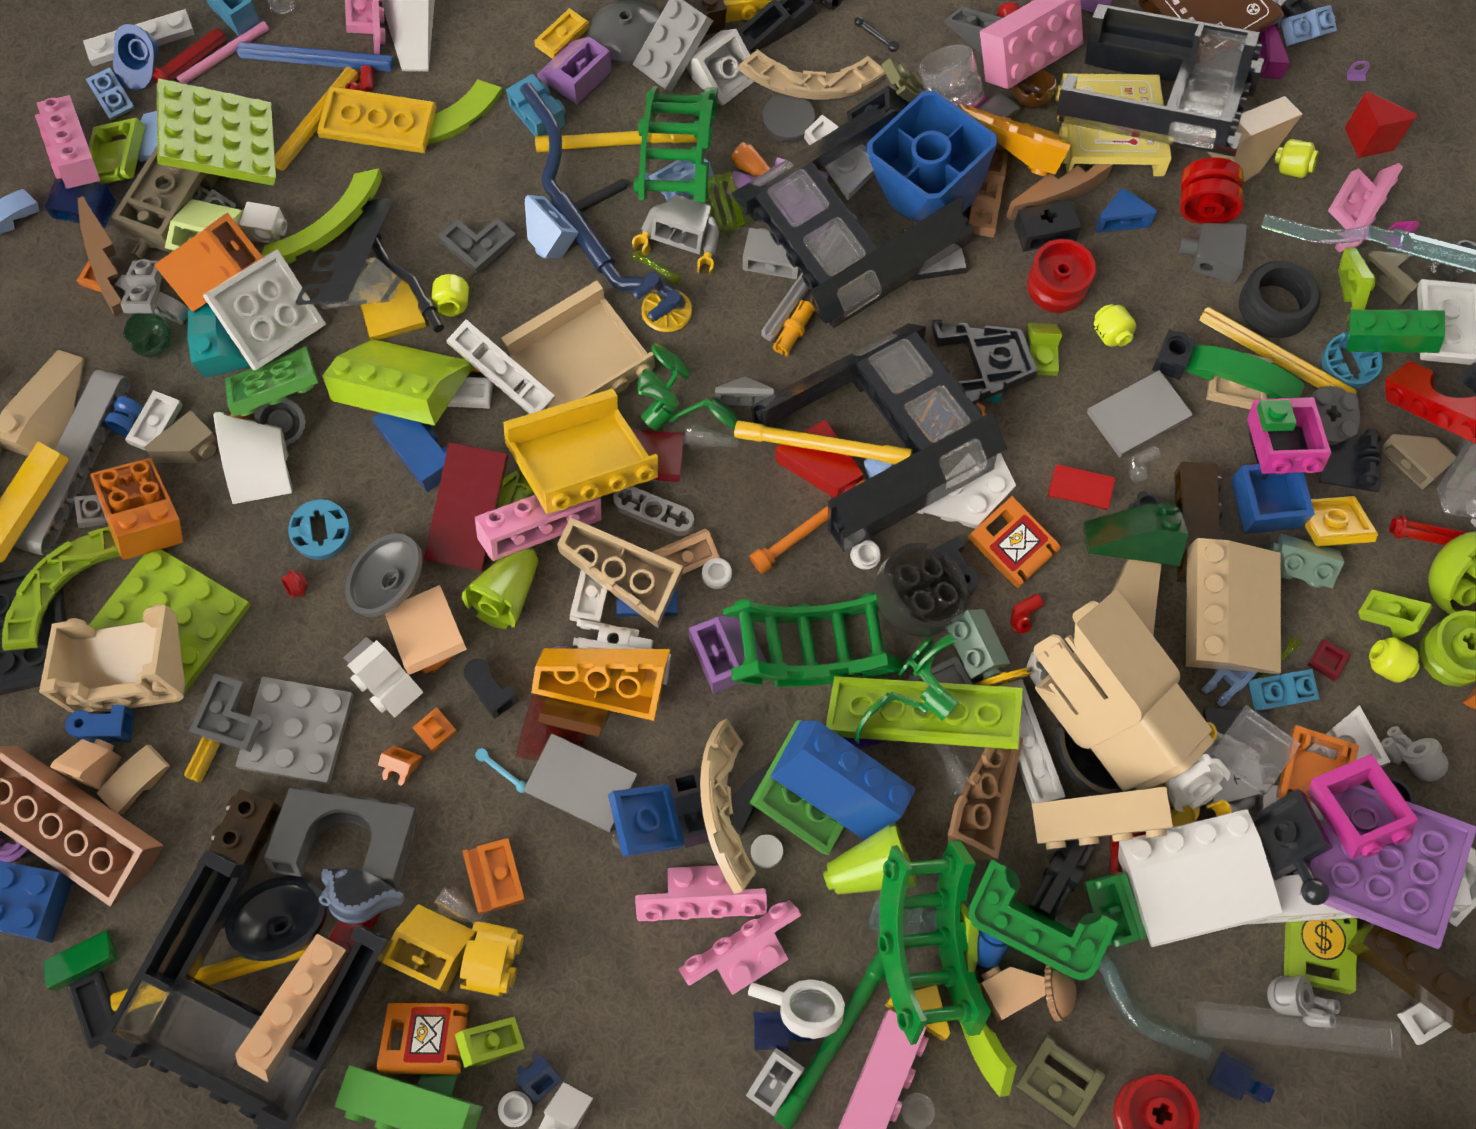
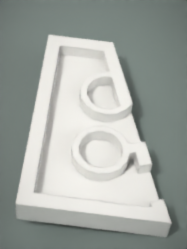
[1306,705,1390,767]

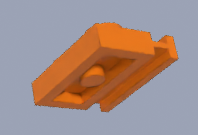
[462,838,525,916]

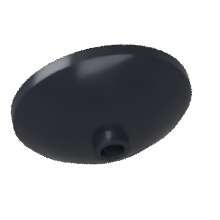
[1055,722,1126,795]
[225,876,327,961]

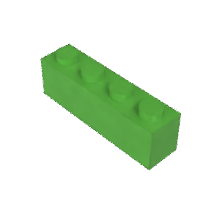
[334,1065,483,1129]

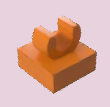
[412,707,457,752]
[378,745,422,786]

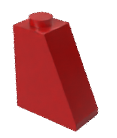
[775,420,864,498]

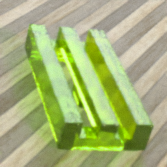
[708,171,745,233]

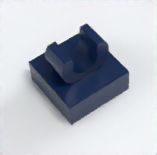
[516,1053,563,1103]

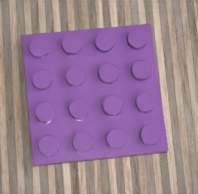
[1299,785,1476,949]

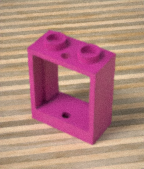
[1247,397,1331,474]
[1307,754,1419,860]

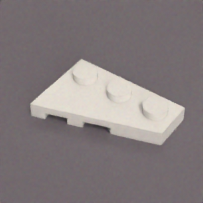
[804,115,875,200]

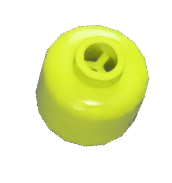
[1274,139,1319,178]
[431,274,469,317]
[1093,304,1137,347]
[1369,637,1420,683]

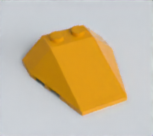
[957,103,1071,177]

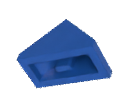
[1095,188,1156,233]

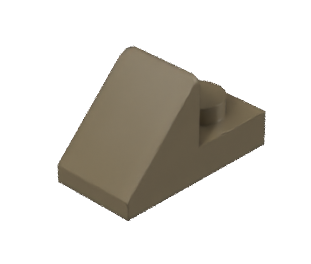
[1365,251,1419,305]

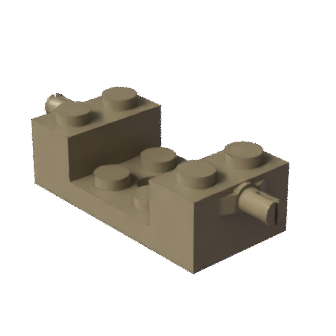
[111,146,220,260]

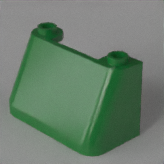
[968,860,1118,980]

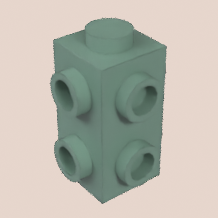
[1269,533,1344,589]
[945,609,1011,680]

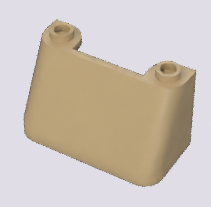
[39,604,185,714]

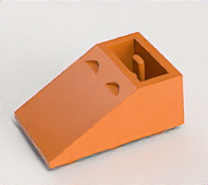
[154,213,263,312]
[90,458,183,561]

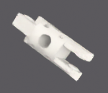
[573,619,654,649]

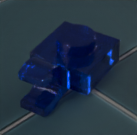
[754,1012,812,1050]
[1207,1052,1275,1104]

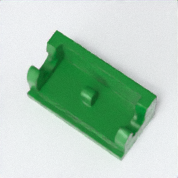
[1083,871,1147,947]

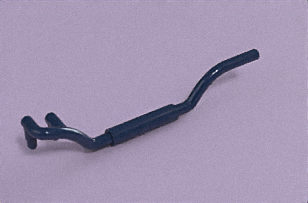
[520,82,686,321]

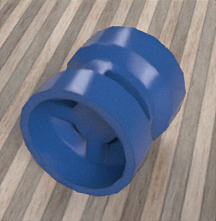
[104,396,143,437]

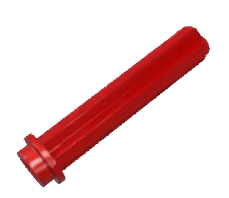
[152,28,227,83]
[1389,515,1469,545]

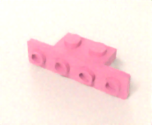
[345,0,385,54]
[1328,163,1403,252]
[635,865,767,922]
[679,900,801,995]

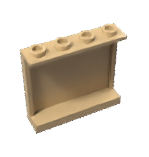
[501,280,655,408]

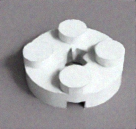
[1165,754,1230,812]

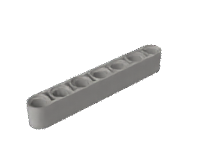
[14,369,130,557]

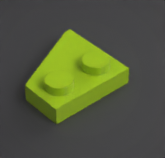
[1338,248,1375,319]

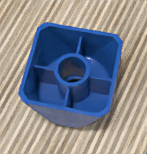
[866,90,997,222]

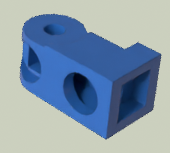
[65,705,135,743]

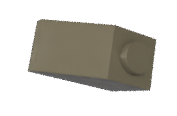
[143,410,218,463]
[1381,434,1458,490]

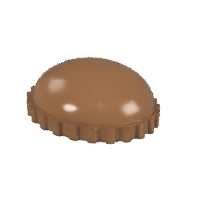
[1044,965,1077,1022]

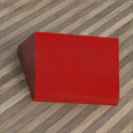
[1345,91,1418,158]

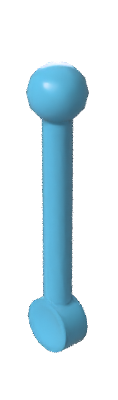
[475,748,527,793]

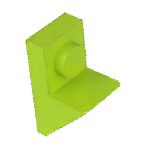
[1028,323,1062,376]
[1358,589,1432,640]
[455,1016,525,1068]

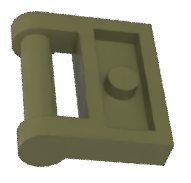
[1015,1034,1105,1127]

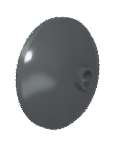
[588,0,661,65]
[345,533,422,617]

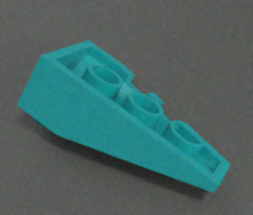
[188,303,250,378]

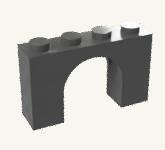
[264,788,418,890]

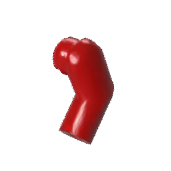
[345,65,374,92]

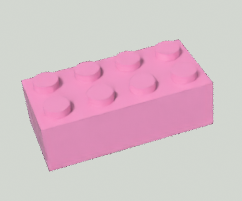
[980,0,1084,89]

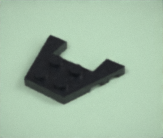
[932,320,1038,404]

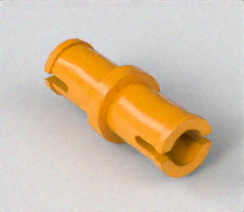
[772,300,816,356]

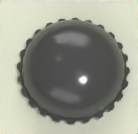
[255,398,306,446]

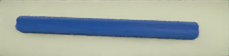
[237,42,394,72]

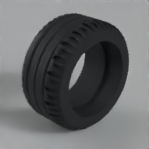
[1239,261,1321,338]

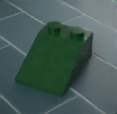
[1083,503,1189,566]

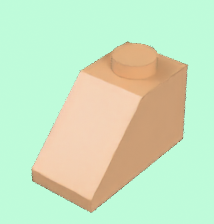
[50,739,121,790]
[980,966,1046,1022]

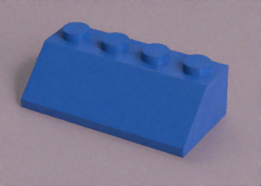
[770,721,916,840]

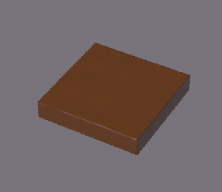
[538,697,611,736]

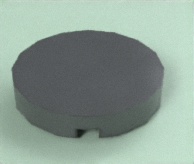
[762,94,815,143]

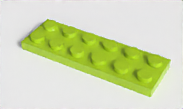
[826,676,1023,750]

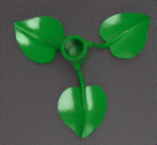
[638,342,743,440]
[854,632,959,744]

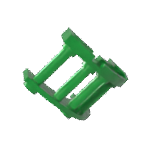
[634,86,718,202]
[723,593,902,687]
[878,840,991,1045]

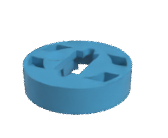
[1321,332,1383,389]
[288,499,352,560]

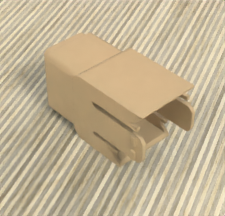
[1034,589,1214,792]

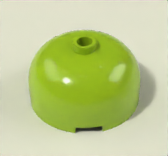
[1428,531,1476,615]

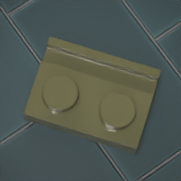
[881,58,923,103]

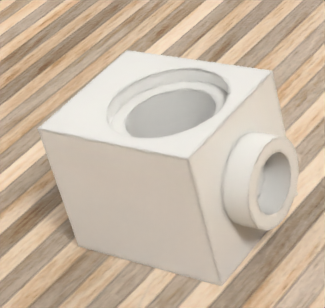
[239,202,287,243]

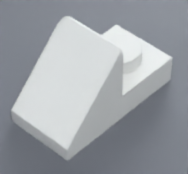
[538,1082,593,1129]

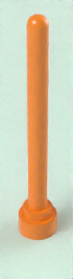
[749,480,866,575]

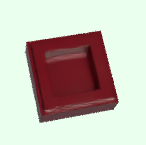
[1307,638,1351,681]

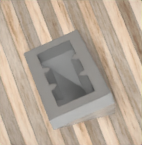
[715,377,774,406]

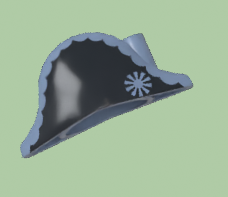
[319,868,404,923]

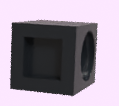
[1152,329,1196,380]

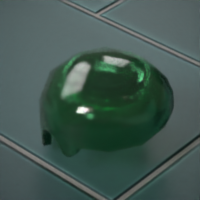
[123,313,171,358]

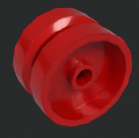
[1180,157,1244,224]
[1027,239,1096,313]
[1113,1074,1200,1129]

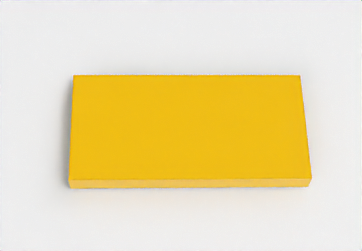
[317,86,437,154]
[0,442,69,562]

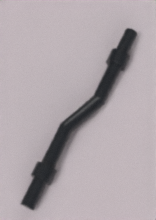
[357,219,444,333]

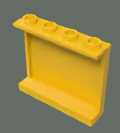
[503,388,658,514]

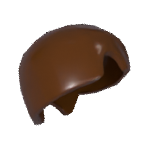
[1013,69,1057,108]

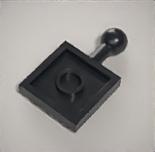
[1251,789,1333,905]

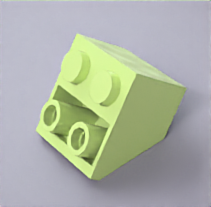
[165,199,243,251]

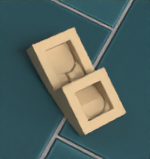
[97,745,170,815]

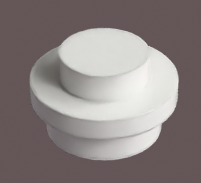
[850,540,881,570]
[498,1091,533,1127]

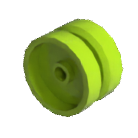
[1419,610,1476,687]

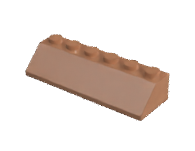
[0,745,164,907]

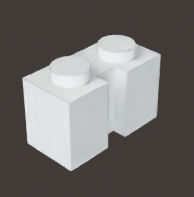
[347,640,423,718]

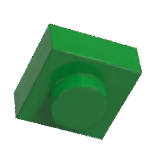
[1257,400,1297,431]

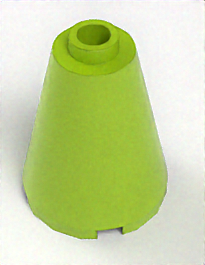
[462,547,539,629]
[823,823,917,895]

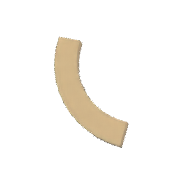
[738,49,886,100]
[700,719,756,894]

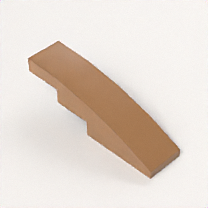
[968,142,1009,238]
[1006,164,1113,220]
[77,196,123,316]

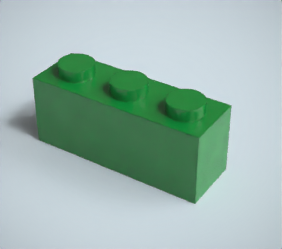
[1346,310,1445,353]

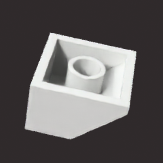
[686,29,755,106]

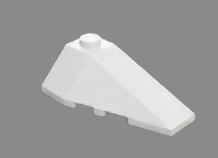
[382,0,435,71]

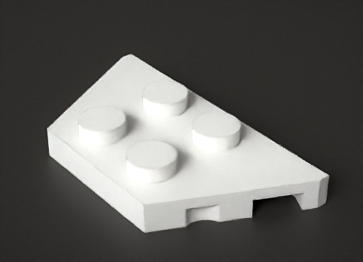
[917,452,1016,529]

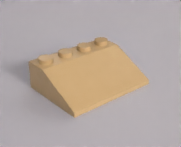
[1186,538,1281,674]

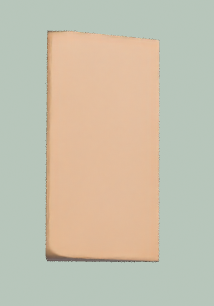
[652,529,720,574]

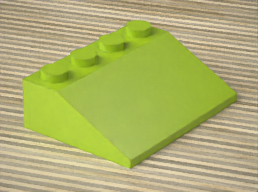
[322,339,474,426]

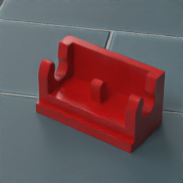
[1047,464,1115,510]

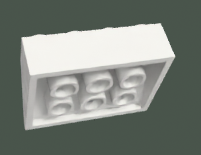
[1118,809,1283,947]

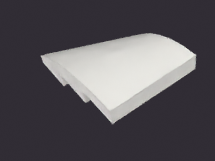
[213,412,293,504]

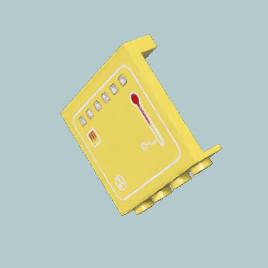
[1055,74,1171,176]

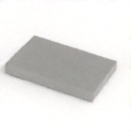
[1087,370,1193,458]
[523,734,637,833]

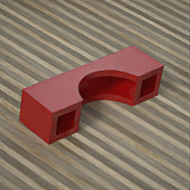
[1385,361,1476,444]

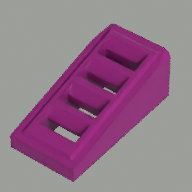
[1258,25,1289,79]

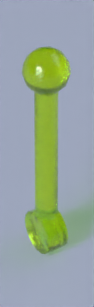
[631,250,680,284]
[1256,637,1301,679]

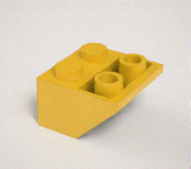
[382,904,477,994]

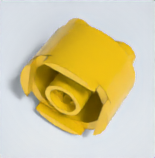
[460,921,524,996]

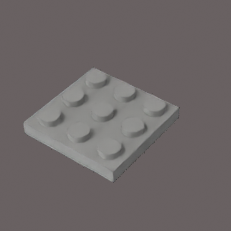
[235,677,354,785]

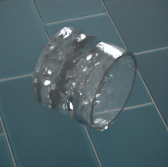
[918,44,984,107]

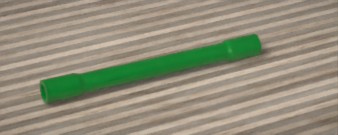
[773,950,886,1129]

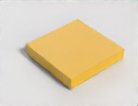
[357,279,427,340]
[1305,496,1378,547]

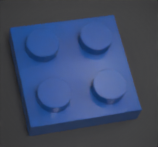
[608,784,684,857]

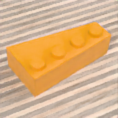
[531,648,670,721]

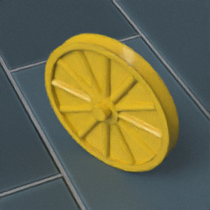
[642,289,692,332]
[976,667,1032,686]

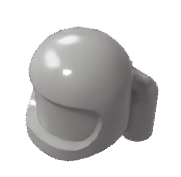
[1381,726,1449,782]
[1267,975,1341,1028]

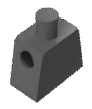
[1177,223,1247,284]

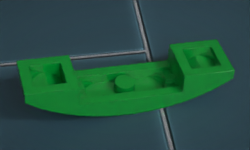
[1184,345,1305,399]

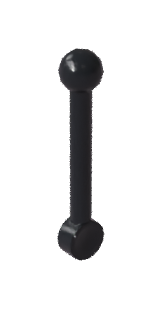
[854,17,899,52]

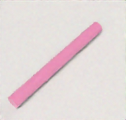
[176,21,269,84]

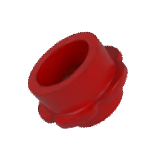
[281,570,308,599]

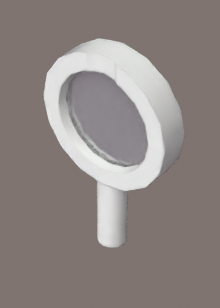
[748,979,845,1039]

